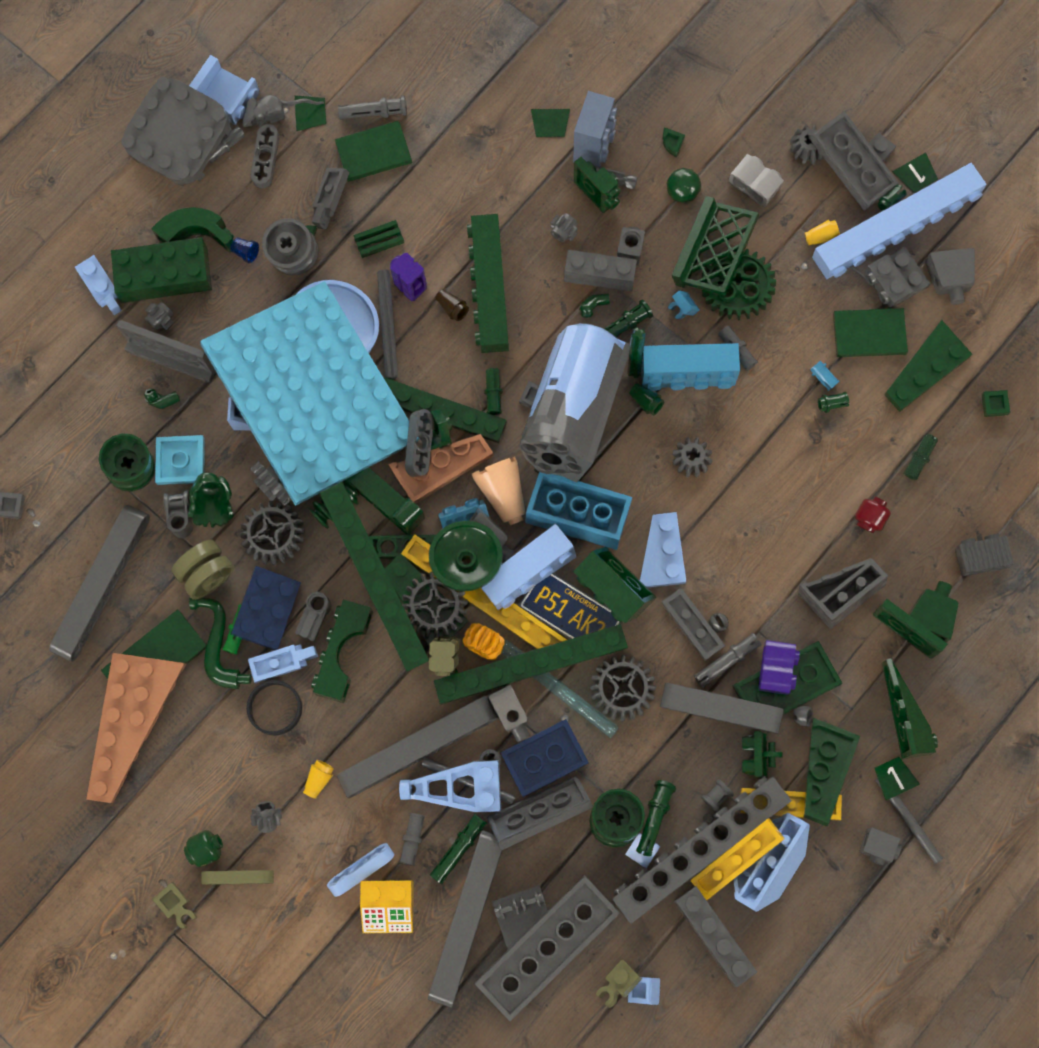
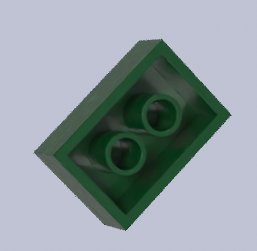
[573,547,657,623]

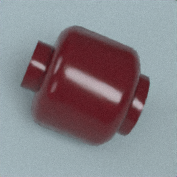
[855,496,891,534]

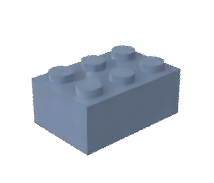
[573,91,617,167]

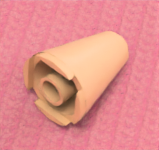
[472,457,526,525]

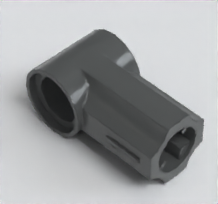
[295,592,332,642]

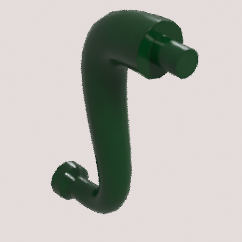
[189,597,252,689]

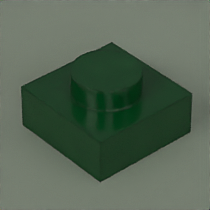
[981,390,1010,417]

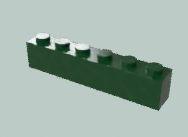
[467,214,509,353]

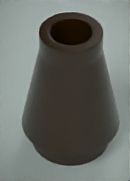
[435,289,469,321]

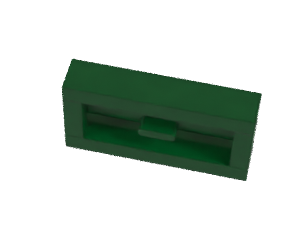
[353,220,404,258]

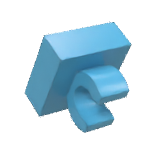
[668,291,700,319]

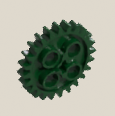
[702,249,776,320]

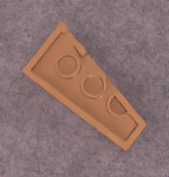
[388,434,494,504]

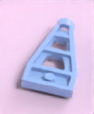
[399,760,501,812]

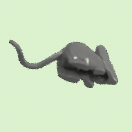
[243,95,324,127]

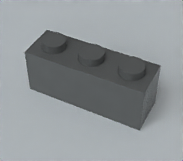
[564,250,637,292]

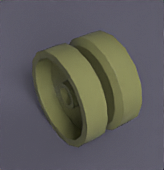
[171,540,235,600]

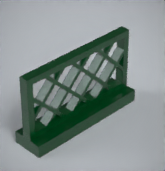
[672,196,759,295]

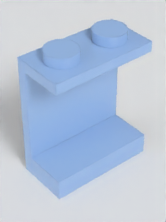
[189,55,259,125]

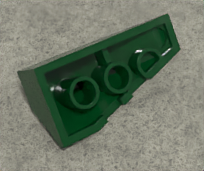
[882,659,938,759]

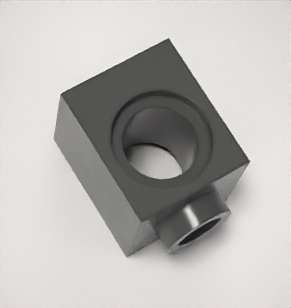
[617,227,645,265]

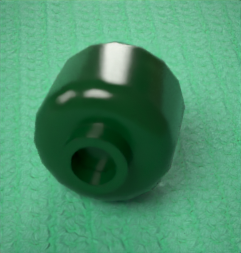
[184,830,223,867]

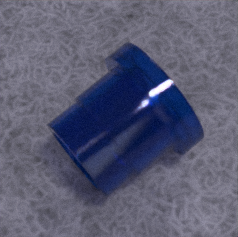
[231,237,259,263]

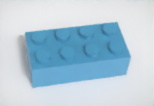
[641,343,740,391]
[525,472,632,550]

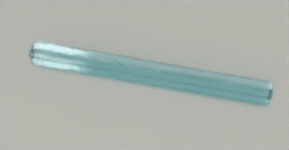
[501,639,618,737]

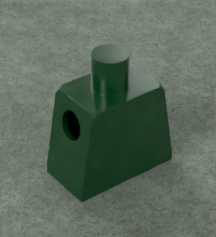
[909,581,959,643]

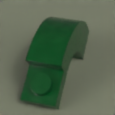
[151,207,236,253]

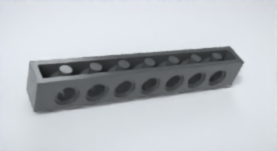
[613,776,792,924]

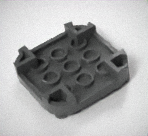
[121,77,231,186]

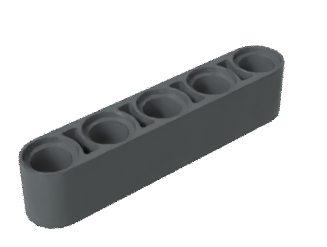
[660,683,784,734]

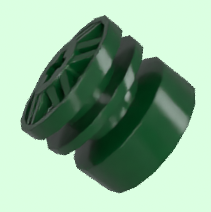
[98,433,155,492]
[589,788,645,848]

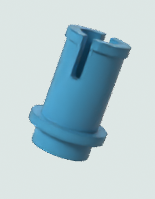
[810,361,840,391]

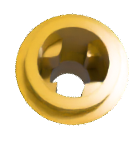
[804,219,840,246]
[303,760,334,799]

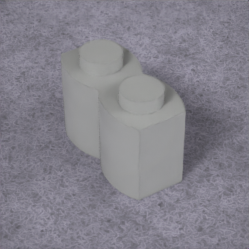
[729,154,784,207]

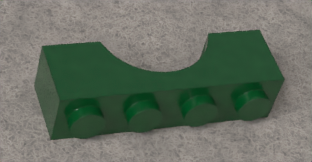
[311,599,373,703]

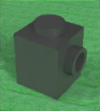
[859,827,901,866]

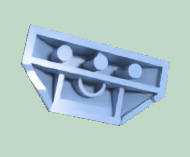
[733,813,810,912]

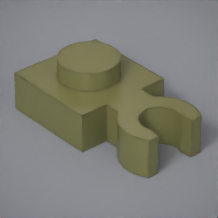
[152,882,197,929]
[596,959,642,1008]

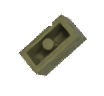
[429,636,460,676]

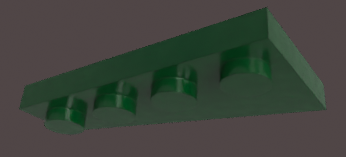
[385,553,469,647]
[803,718,860,826]

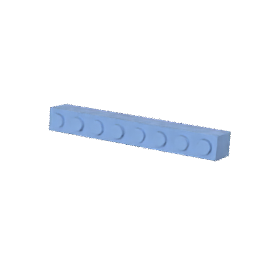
[812,162,987,279]

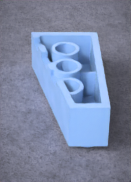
[481,524,576,610]

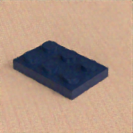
[230,566,301,651]
[500,719,589,798]

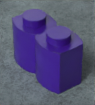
[758,640,800,695]

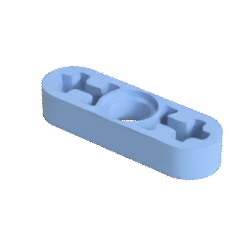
[327,843,395,897]

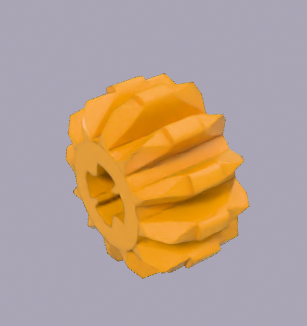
[462,623,505,660]

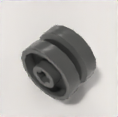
[262,218,319,275]

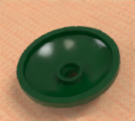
[429,521,503,591]

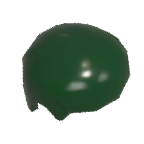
[666,168,702,203]

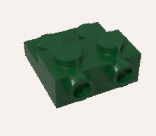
[574,157,621,213]

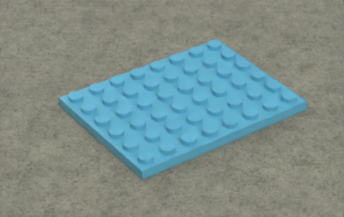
[200,281,420,506]

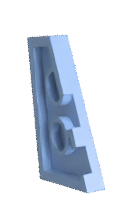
[640,512,686,588]

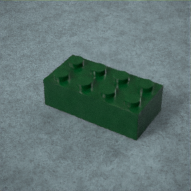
[111,237,212,303]

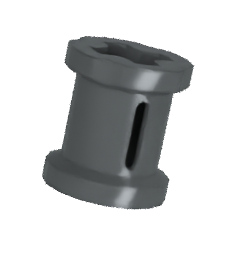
[701,779,734,813]

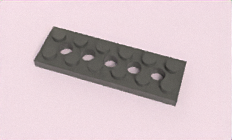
[475,875,620,1021]

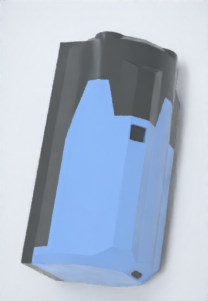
[519,323,630,482]

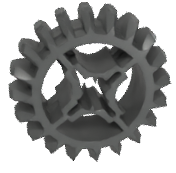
[240,501,305,565]
[402,572,467,638]
[590,655,656,722]

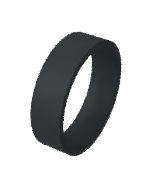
[246,680,302,736]

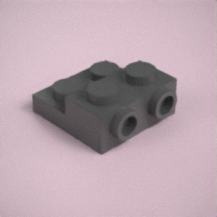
[865,247,931,309]

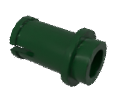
[878,184,907,211]
[817,392,850,413]

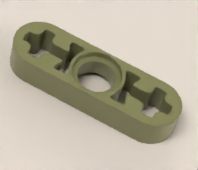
[201,870,274,885]

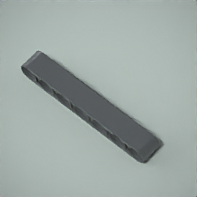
[49,505,150,662]
[336,696,498,798]
[428,830,503,1008]

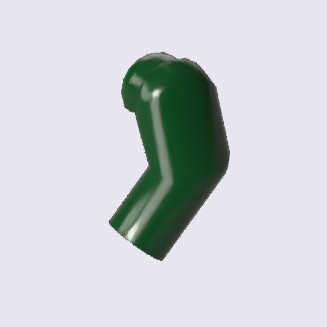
[579,293,610,318]
[144,389,180,409]

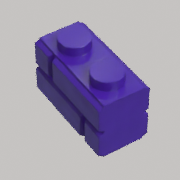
[390,253,427,301]

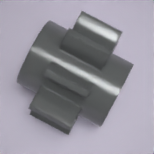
[550,213,578,242]
[145,302,174,331]
[250,801,282,833]

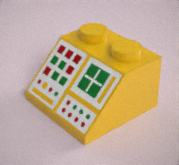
[360,881,414,933]

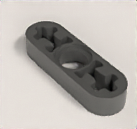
[251,124,279,189]
[405,409,433,477]

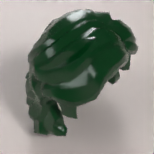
[188,472,234,528]

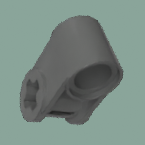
[164,490,193,538]

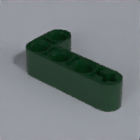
[347,467,425,535]

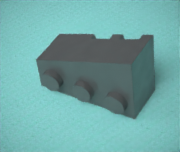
[798,558,888,629]

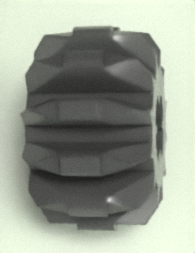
[790,125,823,165]
[672,437,712,478]

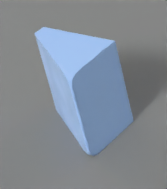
[625,833,660,868]
[628,977,660,1005]

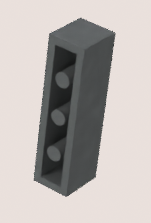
[673,886,757,987]

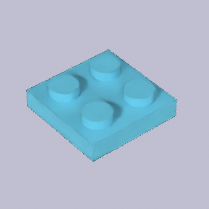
[155,435,205,485]

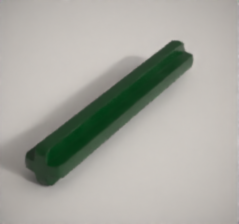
[627,328,646,378]

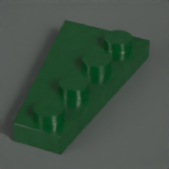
[885,320,973,412]

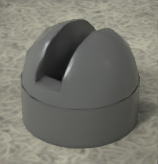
[709,613,729,633]
[793,706,813,727]

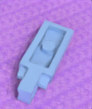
[75,255,122,315]
[248,645,318,683]

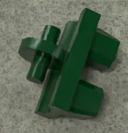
[742,731,783,779]

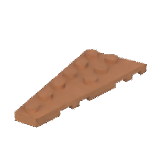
[87,653,186,803]

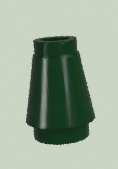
[629,383,665,416]

